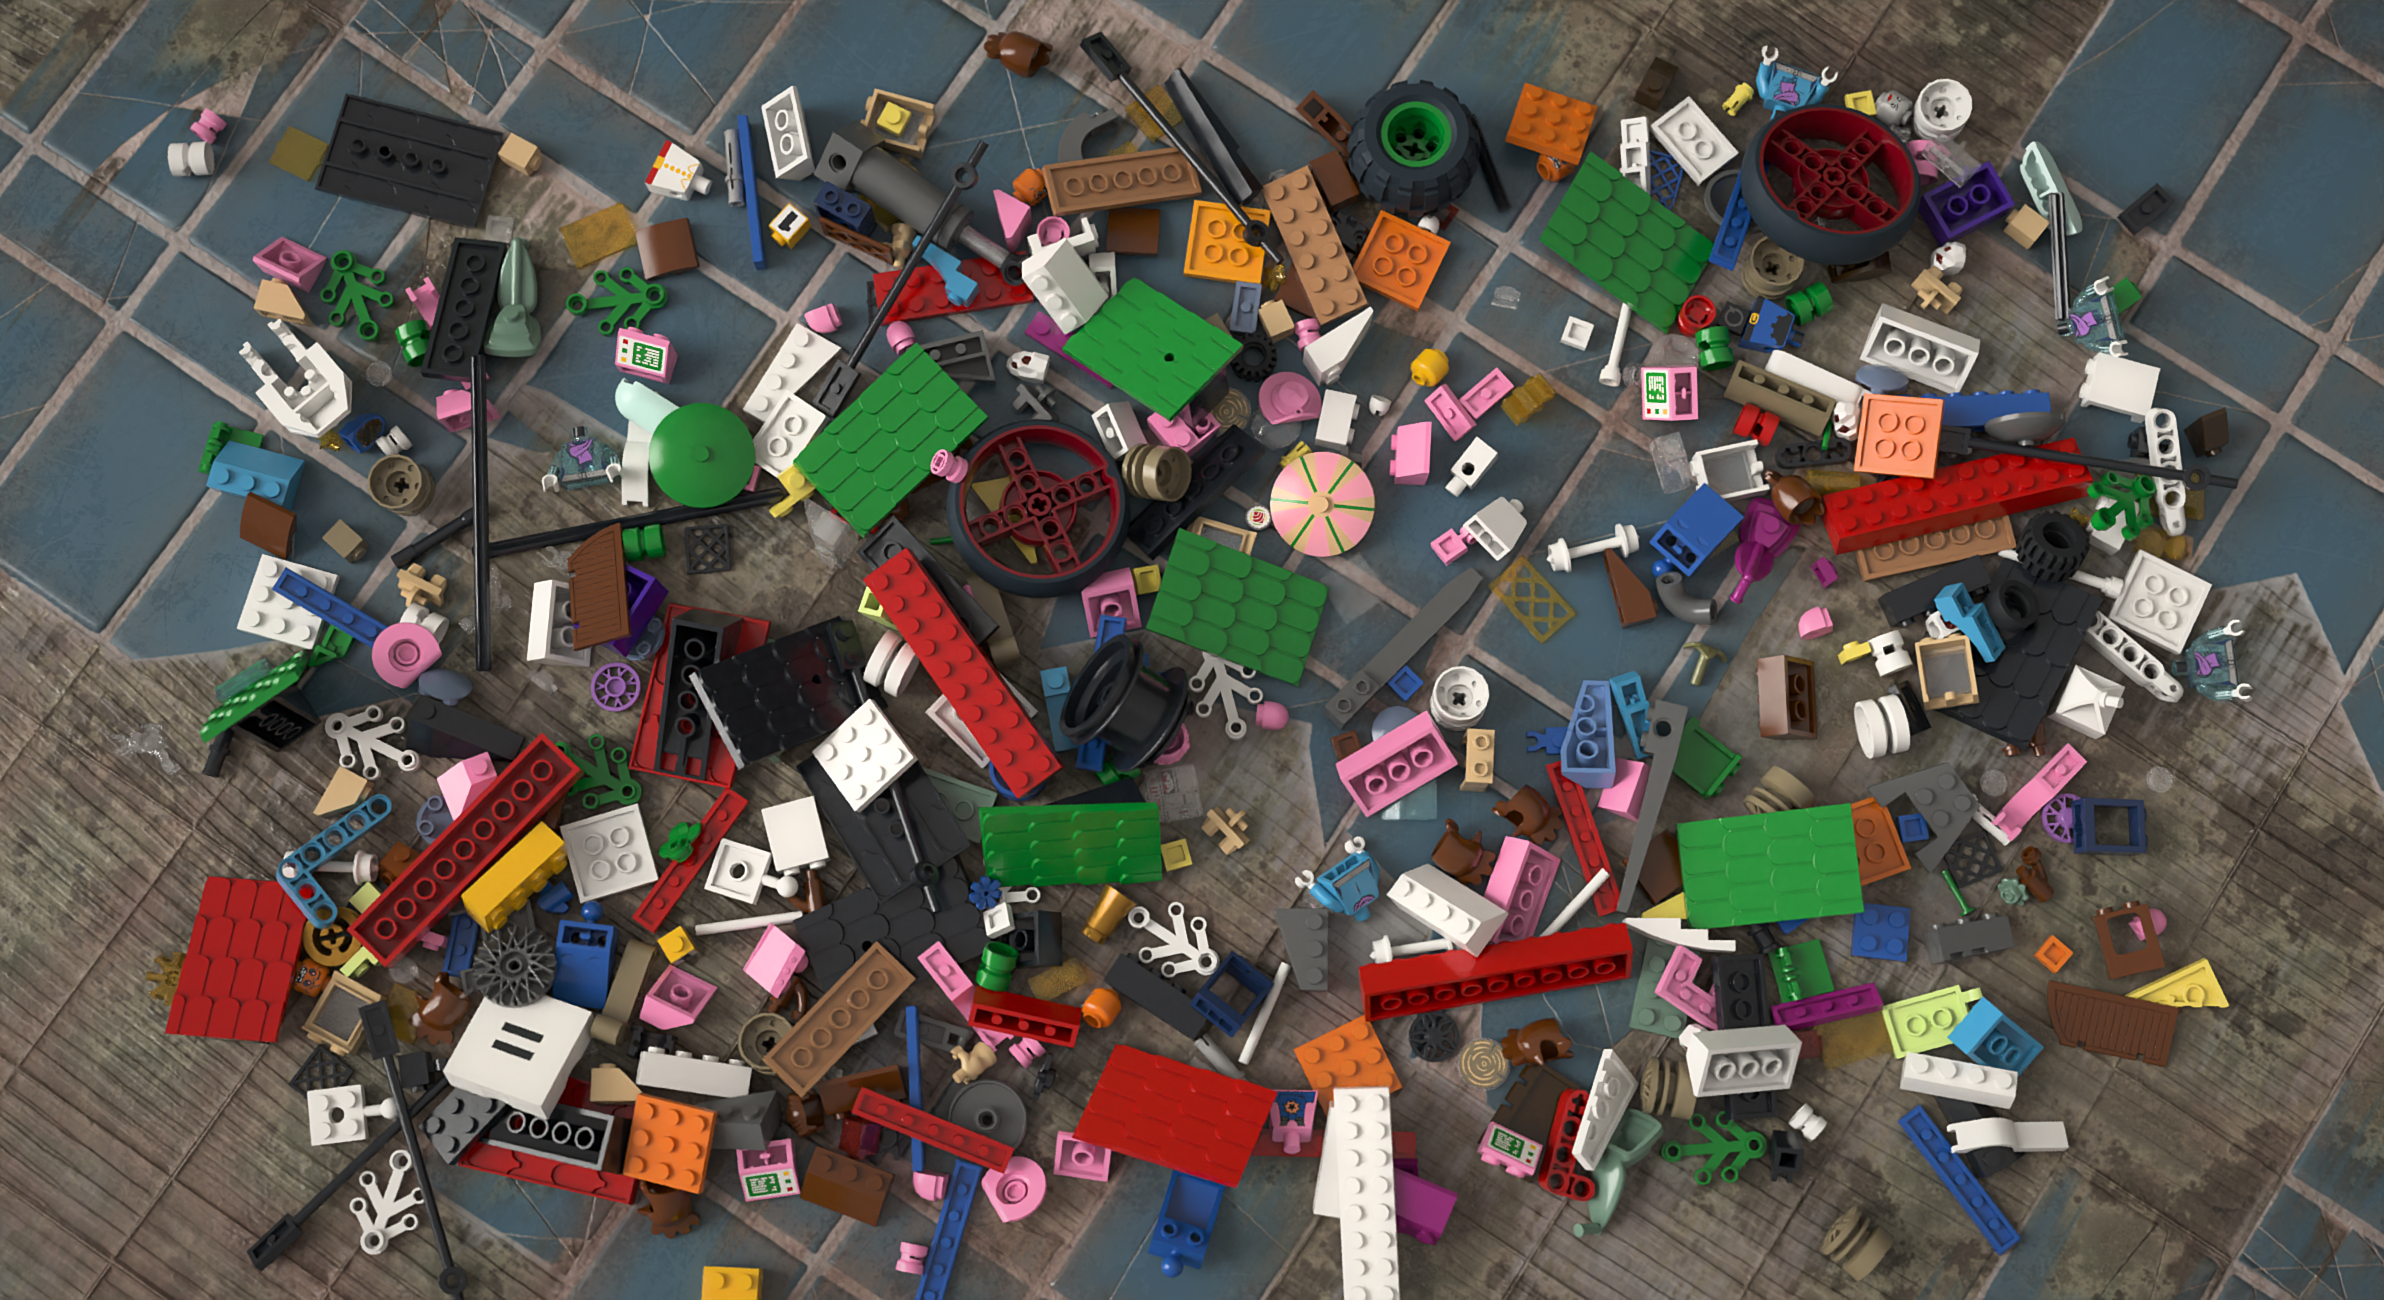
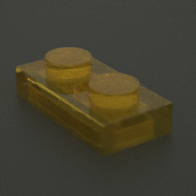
[1027,957,1088,1001]

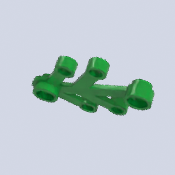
[320,250,395,343]
[566,267,668,337]
[2087,471,2156,541]
[555,734,642,810]
[1660,1111,1767,1185]

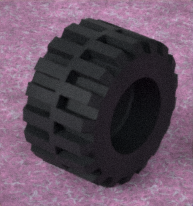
[2015,511,2091,582]

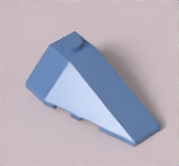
[1560,680,1616,788]

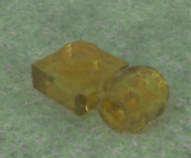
[2133,527,2188,560]

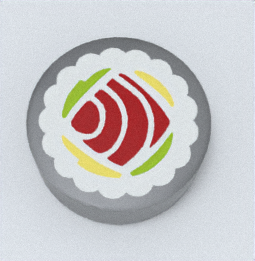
[1245,504,1272,532]

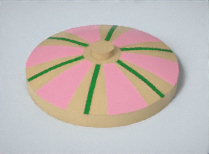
[1270,452,1375,557]

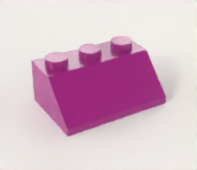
[1394,1167,1458,1246]

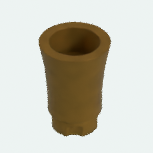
[1081,884,1137,946]

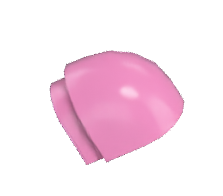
[804,303,842,334]
[886,321,917,357]
[1798,606,1833,640]
[1255,701,1289,730]
[2129,908,2167,941]
[913,1170,949,1202]

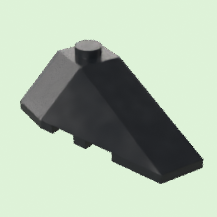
[406,694,526,762]
[1933,1095,2026,1178]

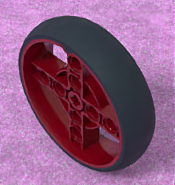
[1740,104,1921,265]
[946,419,1130,598]

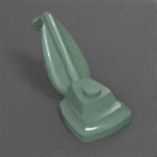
[483,237,541,357]
[1573,1108,1664,1237]

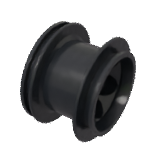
[1060,634,1191,773]

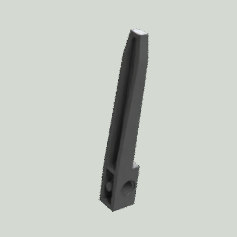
[1322,567,1483,731]
[1616,699,1688,914]

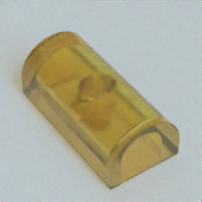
[1804,469,1860,498]

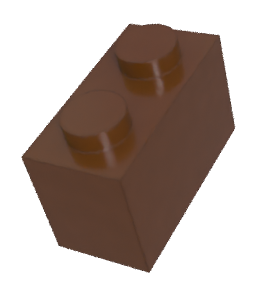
[1309,149,1361,214]

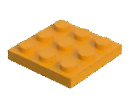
[1183,200,1271,284]

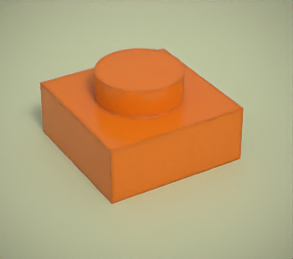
[2033,935,2073,973]

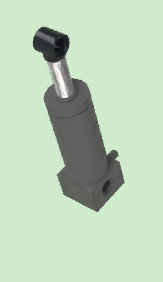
[814,120,1030,286]

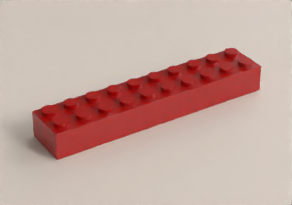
[1820,437,2093,555]
[863,548,1065,799]
[346,732,585,969]
[1358,923,1633,1022]

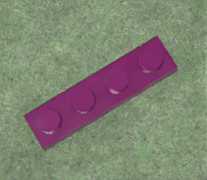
[1025,311,1114,389]
[1770,982,1883,1031]

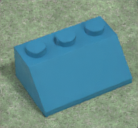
[206,440,306,511]

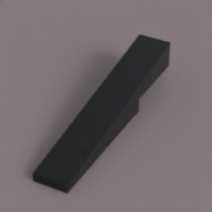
[1163,67,1264,207]

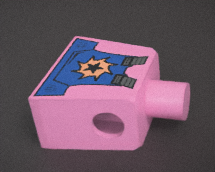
[1267,1090,1318,1154]

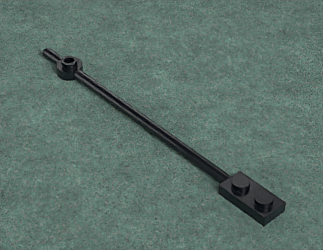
[1080,32,1284,265]
[811,140,989,418]
[1938,425,2238,491]
[825,620,942,915]
[358,1000,467,1300]
[247,1074,450,1272]

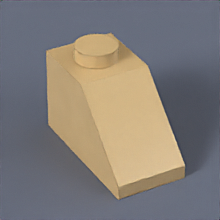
[254,278,312,327]
[313,766,374,819]
[590,1064,643,1105]

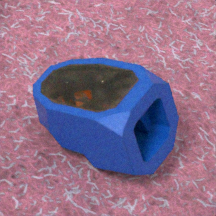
[338,413,385,454]

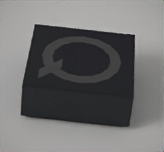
[1716,301,1751,336]

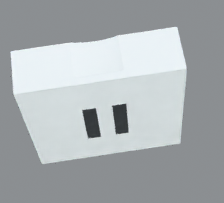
[443,995,595,1120]

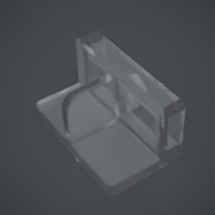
[1922,133,1981,188]

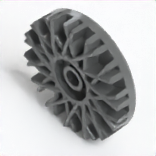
[473,926,557,1008]
[947,1079,1029,1152]

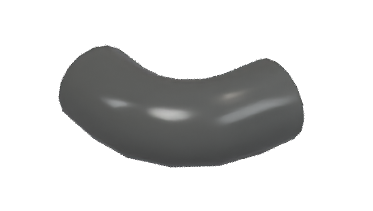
[1656,572,1717,625]

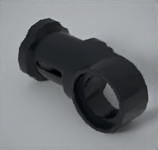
[1747,923,1781,955]

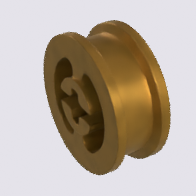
[303,907,363,966]

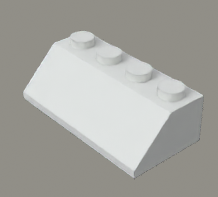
[1860,303,1980,393]
[1387,864,1509,957]
[1686,1025,1802,1097]

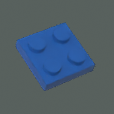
[1851,903,1911,962]

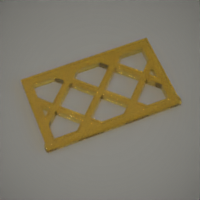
[1488,555,1576,644]

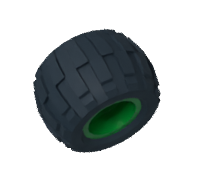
[1348,80,1480,217]

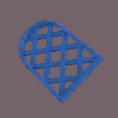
[1650,150,1683,210]

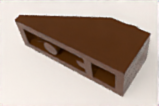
[1294,90,1351,159]
[1602,548,1659,629]

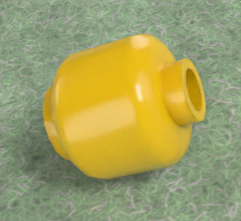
[1410,349,1449,387]

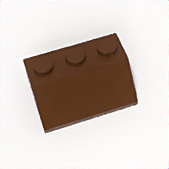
[1756,655,1818,740]
[817,1064,909,1120]
[800,1146,896,1227]

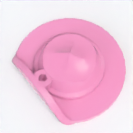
[1258,372,1322,424]
[372,622,442,689]
[982,1156,1047,1222]

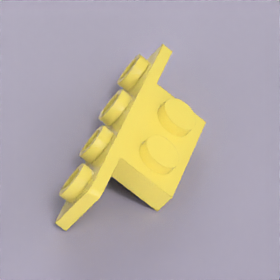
[769,464,815,517]

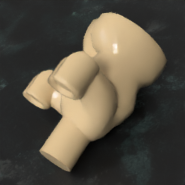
[881,223,918,269]
[950,1042,997,1084]

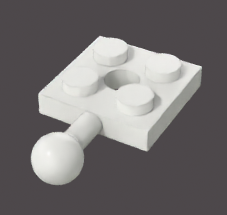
[704,838,798,905]
[307,1084,399,1146]

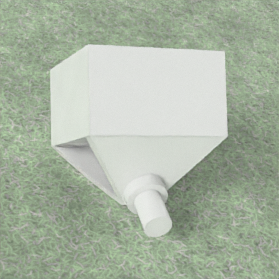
[2047,665,2125,739]

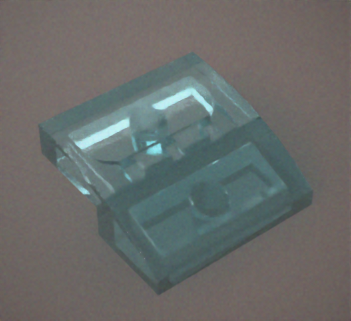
[215,657,272,703]
[1381,777,1437,821]

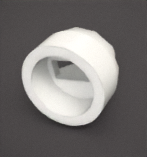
[1418,215,1439,235]
[1369,395,1391,416]

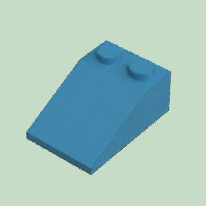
[1947,997,2044,1078]

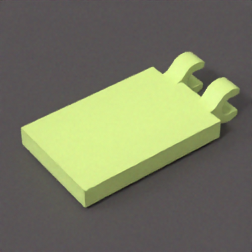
[1881,985,1983,1059]

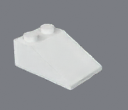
[1303,307,1373,387]

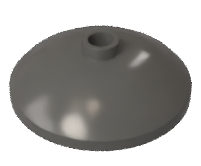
[1704,170,1780,234]
[1984,412,2066,447]

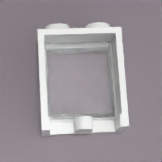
[1690,439,1770,502]

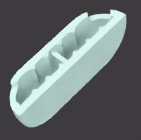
[2020,141,2082,236]
[615,378,679,435]

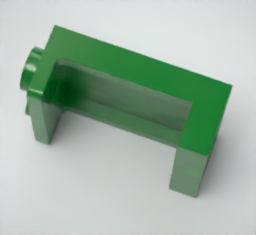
[1672,716,1742,800]

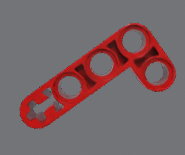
[1538,1088,1595,1202]

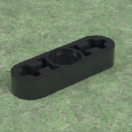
[1775,438,1852,470]

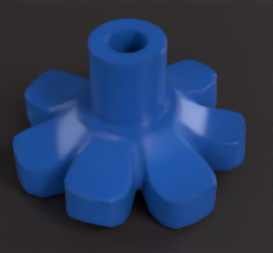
[969,876,1002,910]

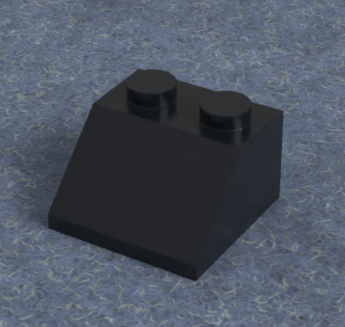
[1002,910,1063,969]

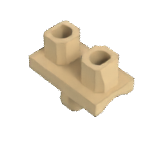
[1911,266,1962,315]
[397,563,447,608]
[1201,806,1251,855]

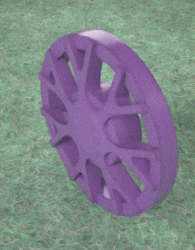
[591,662,641,712]
[2041,793,2081,843]

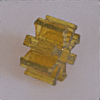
[1500,372,1557,426]
[145,951,187,1006]

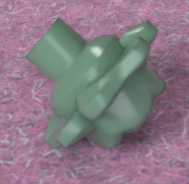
[1997,878,2029,906]

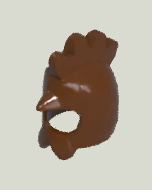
[984,31,1053,78]
[1765,469,1826,526]
[1491,784,1562,847]
[1430,818,1496,887]
[408,971,472,1045]
[1501,1018,1574,1066]
[637,1179,700,1239]

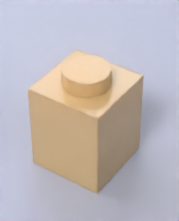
[498,133,543,177]
[2003,204,2050,250]
[1258,300,1295,343]

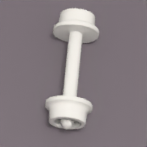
[1547,524,1640,573]
[283,847,379,886]
[1370,935,1463,964]

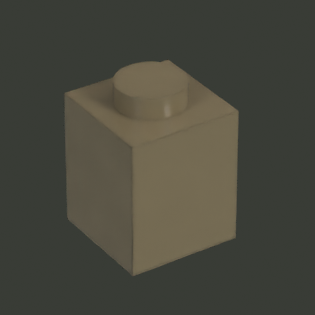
[322,519,369,564]

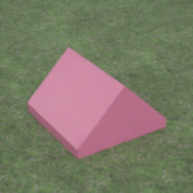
[993,189,1032,253]
[253,237,327,293]
[1597,758,1650,822]
[1054,1131,1112,1182]

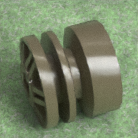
[1741,236,1804,301]
[1122,444,1192,501]
[368,454,435,516]
[1743,766,1816,815]
[738,1013,793,1076]
[1640,1056,1696,1120]
[1820,1206,1894,1281]

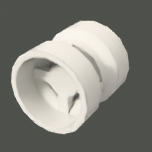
[376,425,413,456]
[1789,1103,1827,1142]

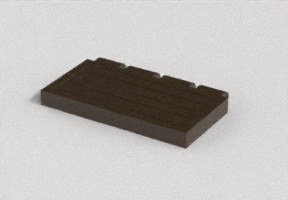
[1477,1064,1587,1183]

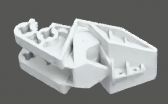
[239,319,352,438]

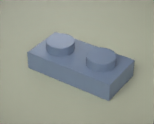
[1229,281,1262,335]

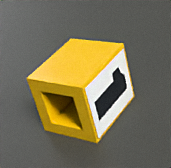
[769,203,811,249]
[657,926,699,966]

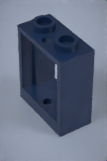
[813,181,877,238]
[2072,798,2148,856]
[1189,950,1274,1038]

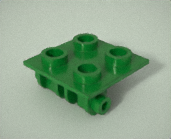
[198,421,264,474]
[1768,939,1835,1003]

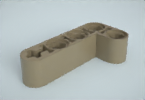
[965,572,1022,670]
[590,938,658,1047]

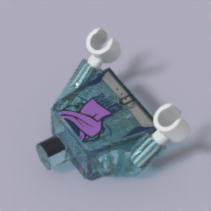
[2057,276,2128,357]
[542,426,625,492]
[2172,620,2253,702]

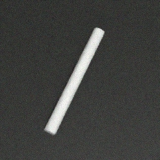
[1539,868,1610,937]
[695,911,804,936]
[1238,962,1291,1065]

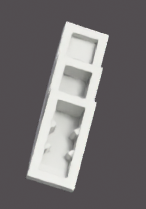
[1620,117,1650,195]
[1623,918,1736,953]

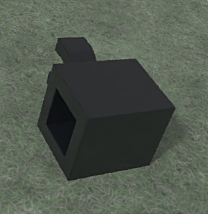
[397,1051,449,1093]
[1768,1130,1804,1183]

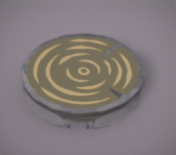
[1210,386,1252,437]
[1456,1037,1510,1091]

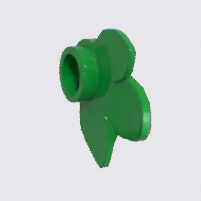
[659,822,702,863]

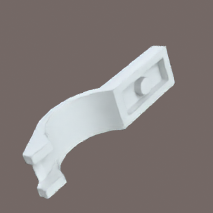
[622,392,659,508]
[1947,1118,2069,1153]

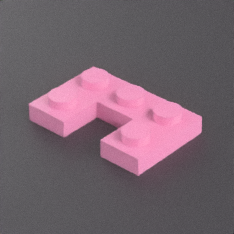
[1654,945,1718,1031]

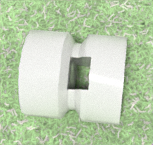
[168,141,214,177]
[399,602,449,644]
[1868,630,1913,677]

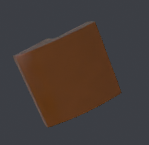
[1106,207,1160,257]
[635,218,700,281]
[240,492,297,560]
[1622,829,1682,905]

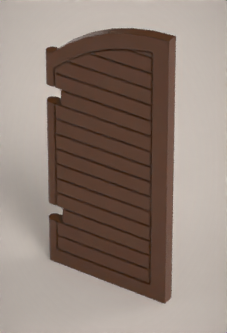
[567,522,631,651]
[2047,980,2179,1067]

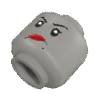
[1875,90,1914,129]

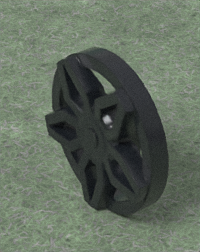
[1408,1011,1459,1062]

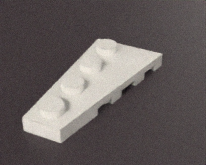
[743,323,842,423]
[1572,1049,1639,1171]

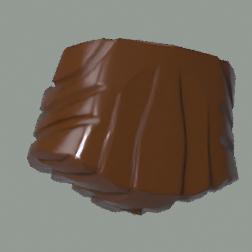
[786,1090,825,1139]

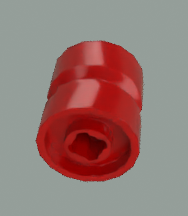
[1677,295,1716,338]
[1733,402,1781,447]

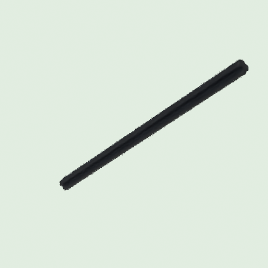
[470,355,491,671]
[472,487,783,558]

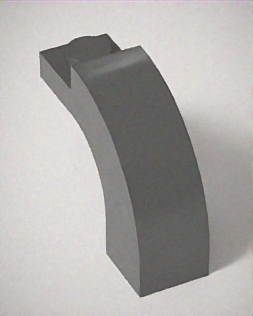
[1058,108,1118,163]

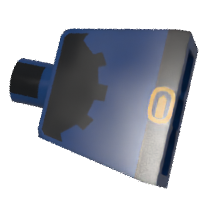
[1738,295,1805,354]

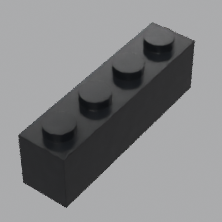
[1877,554,1992,628]
[1103,953,1208,1041]

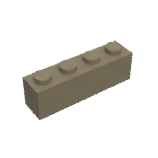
[1723,360,1836,436]

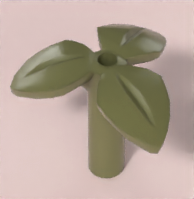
[1683,642,1727,686]

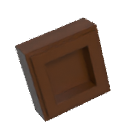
[1330,730,1362,762]

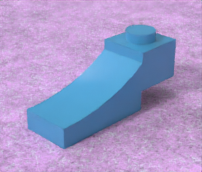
[912,235,979,308]
[1934,582,2005,663]
[1040,666,1079,753]
[1609,671,1658,759]

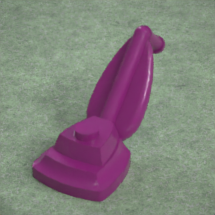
[1730,497,1800,604]

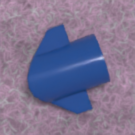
[537,880,575,914]

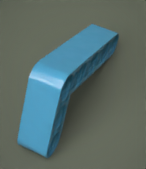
[276,794,392,929]

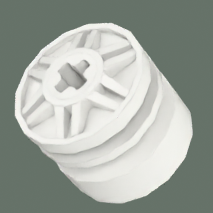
[1911,79,1972,144]
[1430,666,1489,731]

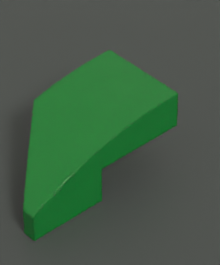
[308,624,355,667]

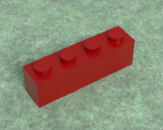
[968,985,1081,1048]

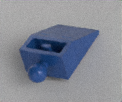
[1649,483,1745,578]
[552,901,619,1009]
[1148,1169,1225,1278]

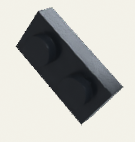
[2117,183,2175,236]
[1887,680,1932,736]

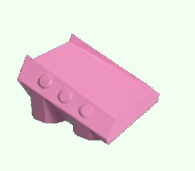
[743,922,809,999]

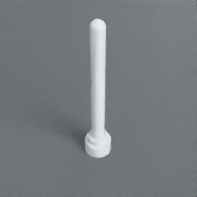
[1599,303,1632,387]
[1998,549,2123,599]

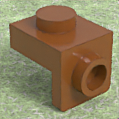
[378,841,421,886]

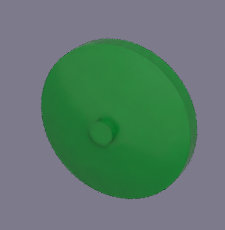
[649,403,755,508]

